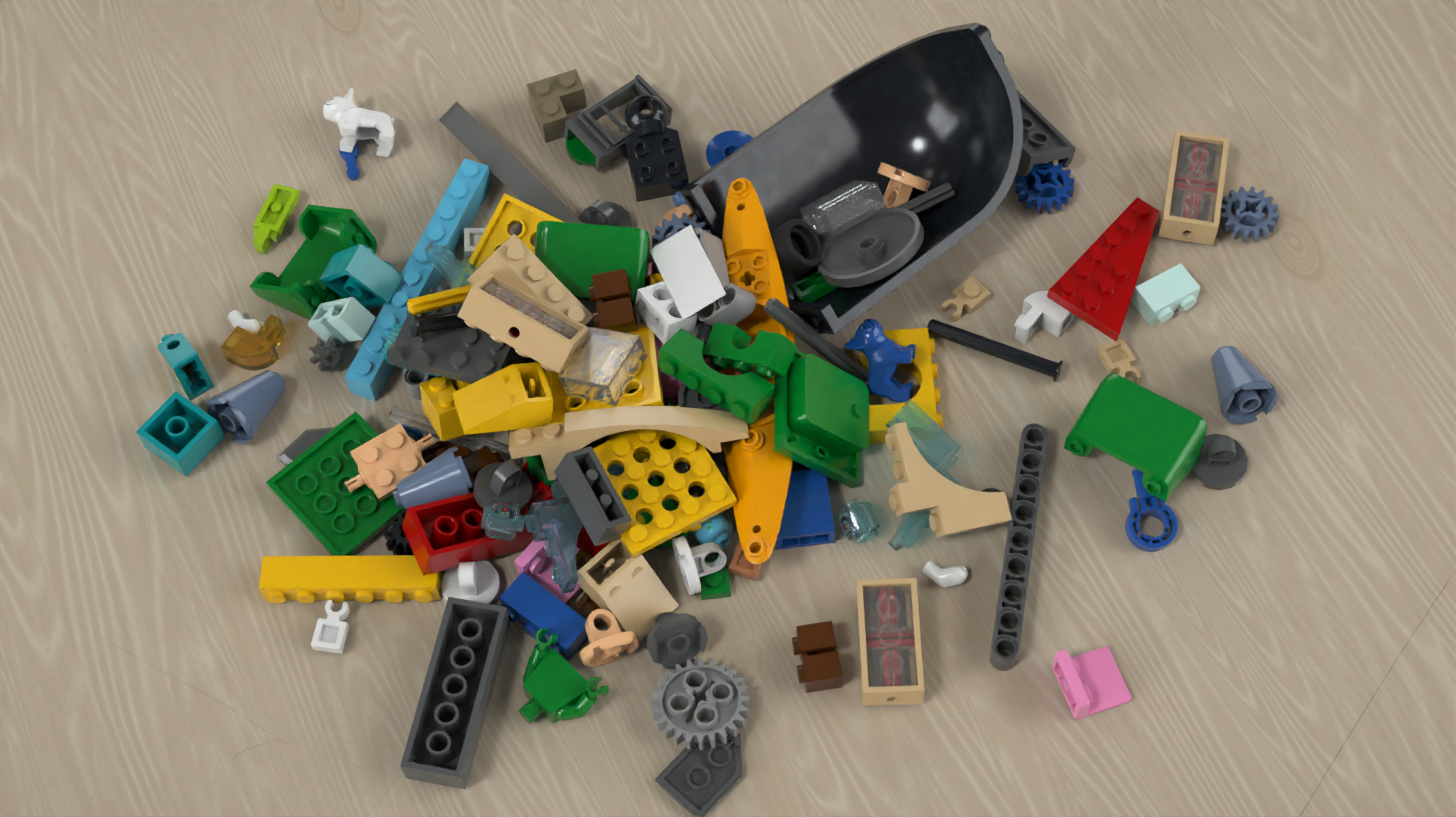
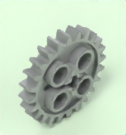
[651,658,751,750]

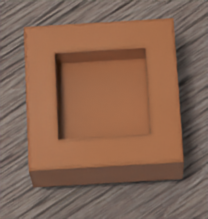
[728,543,763,581]

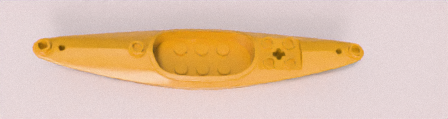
[716,178,795,564]

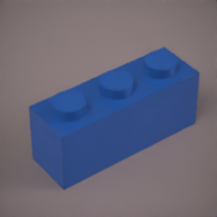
[499,572,588,661]

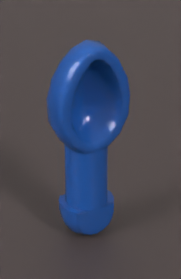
[339,143,360,181]

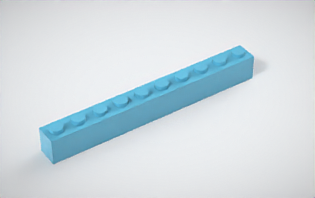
[345,158,493,402]

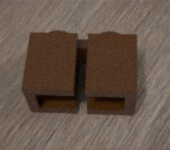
[589,268,638,337]
[791,621,843,693]

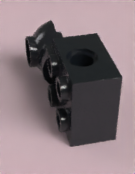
[625,95,689,202]

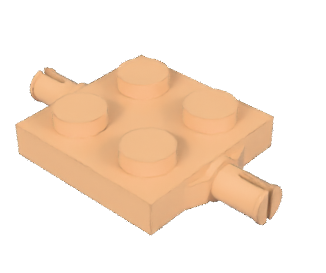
[344,423,436,502]

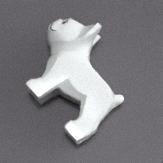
[323,88,395,157]

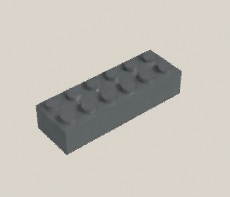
[400,597,511,790]

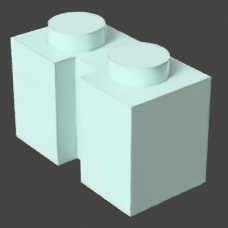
[1131,263,1201,326]
[308,297,376,345]

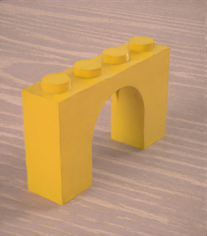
[860,328,943,444]

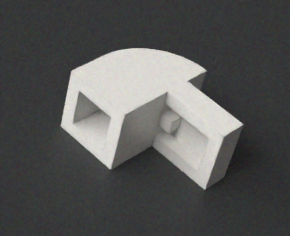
[1014,291,1075,345]

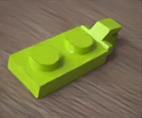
[252,184,301,254]

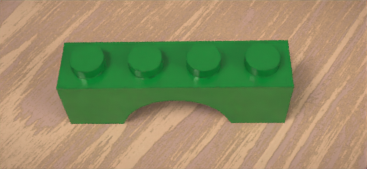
[658,329,775,425]

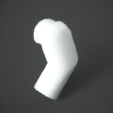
[228,310,267,337]
[922,560,968,588]

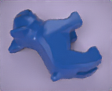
[845,318,916,402]

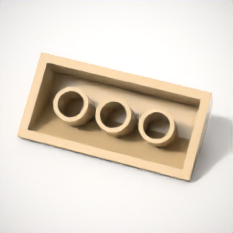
[467,234,593,325]

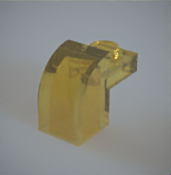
[221,314,286,371]

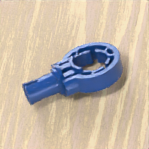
[1125,469,1178,552]

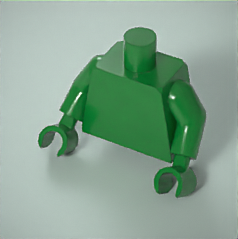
[519,628,609,724]

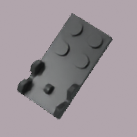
[1017,90,1076,177]
[387,309,514,384]

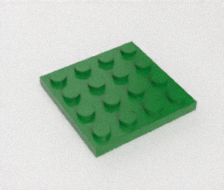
[266,411,406,556]

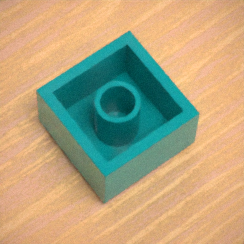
[319,244,403,310]
[136,391,225,477]

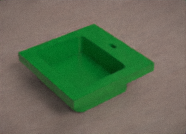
[774,349,869,488]

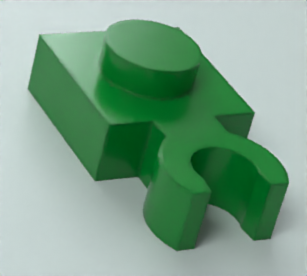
[699,552,731,600]

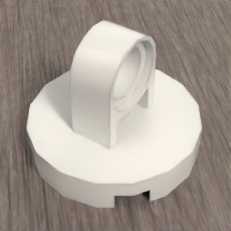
[672,536,726,595]
[441,560,501,604]

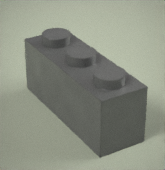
[555,446,632,546]

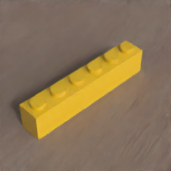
[259,555,443,603]

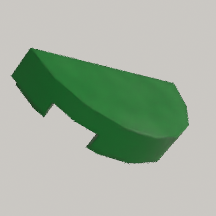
[565,136,596,167]

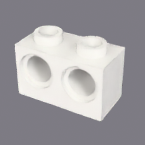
[635,281,698,344]

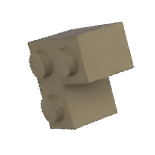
[526,69,587,143]

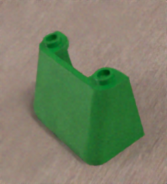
[250,204,377,320]
[535,221,650,313]
[1064,374,1207,502]

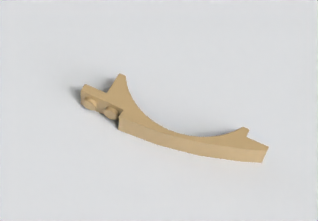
[509,406,749,481]

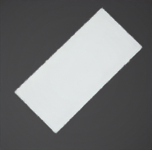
[649,225,726,320]

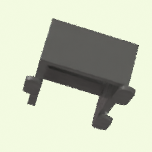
[563,74,673,172]

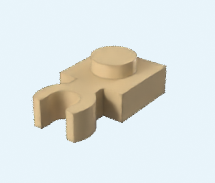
[941,275,991,322]
[1096,337,1141,384]

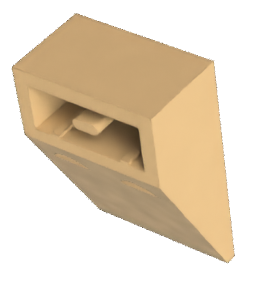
[575,538,679,642]

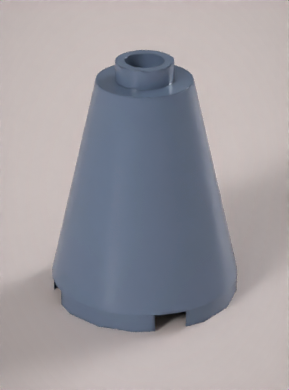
[1211,346,1278,425]
[207,370,285,445]
[392,446,473,511]

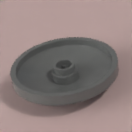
[817,208,924,288]

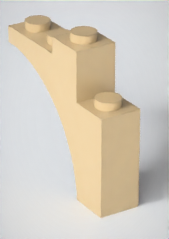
[885,422,1012,539]

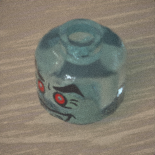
[838,498,881,544]
[481,500,525,541]

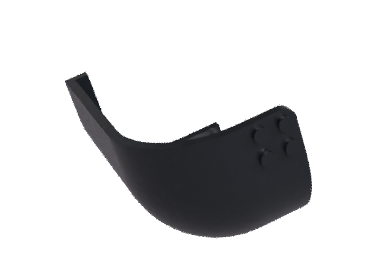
[680,23,1023,335]

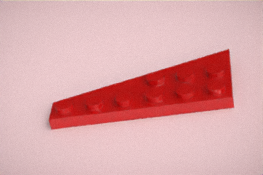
[1047,197,1160,342]

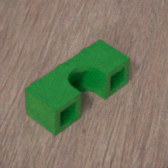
[703,322,797,379]

